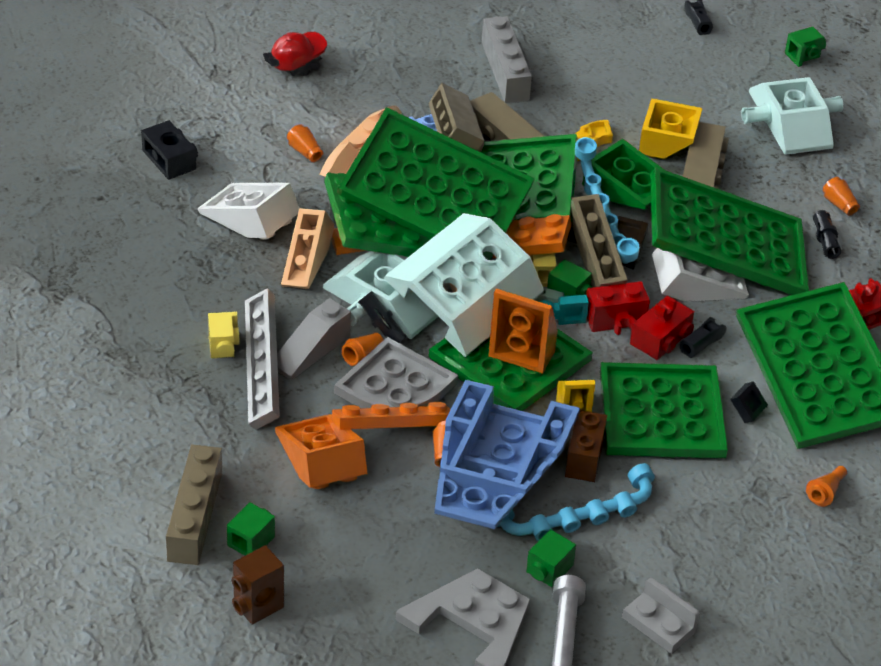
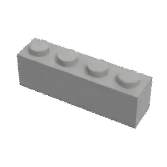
[482,16,532,103]

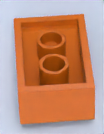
[489,288,558,374]
[275,414,368,489]

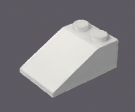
[198,183,299,240]
[652,248,749,301]

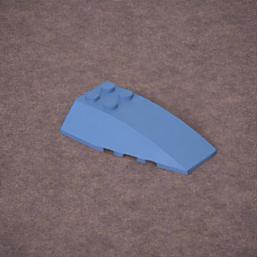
[435,380,580,529]

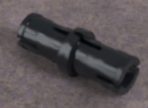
[813,210,842,259]
[358,291,407,343]

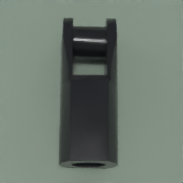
[684,0,713,35]
[679,317,727,358]

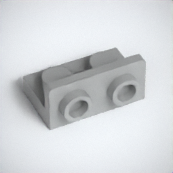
[622,577,700,654]

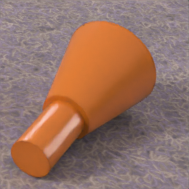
[806,465,847,507]

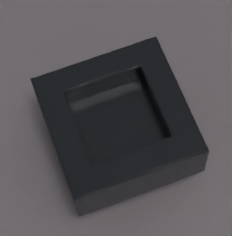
[730,381,768,423]

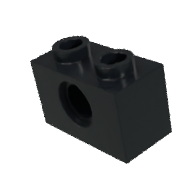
[141,120,198,180]

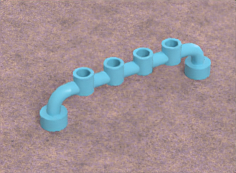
[575,137,639,264]
[497,463,655,541]

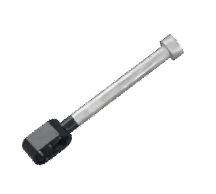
[552,575,586,666]

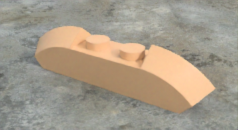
[320,106,402,177]

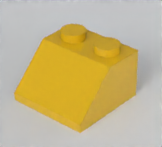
[639,98,702,159]

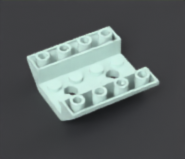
[384,213,544,357]

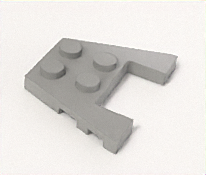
[396,568,530,666]

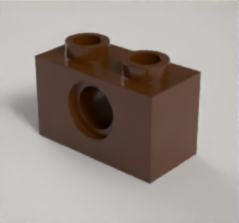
[565,410,608,483]
[231,545,284,625]

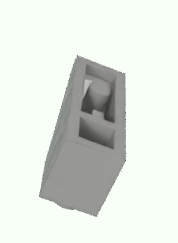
[277,298,351,380]

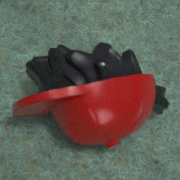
[263,32,327,76]

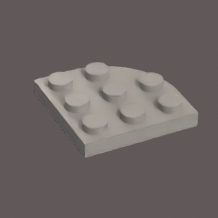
[334,337,458,408]

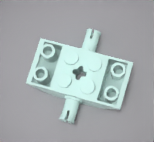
[741,77,843,155]
[323,251,438,339]

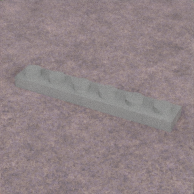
[245,288,280,430]

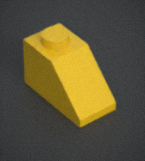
[556,380,595,427]

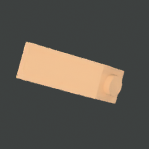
[281,208,334,289]

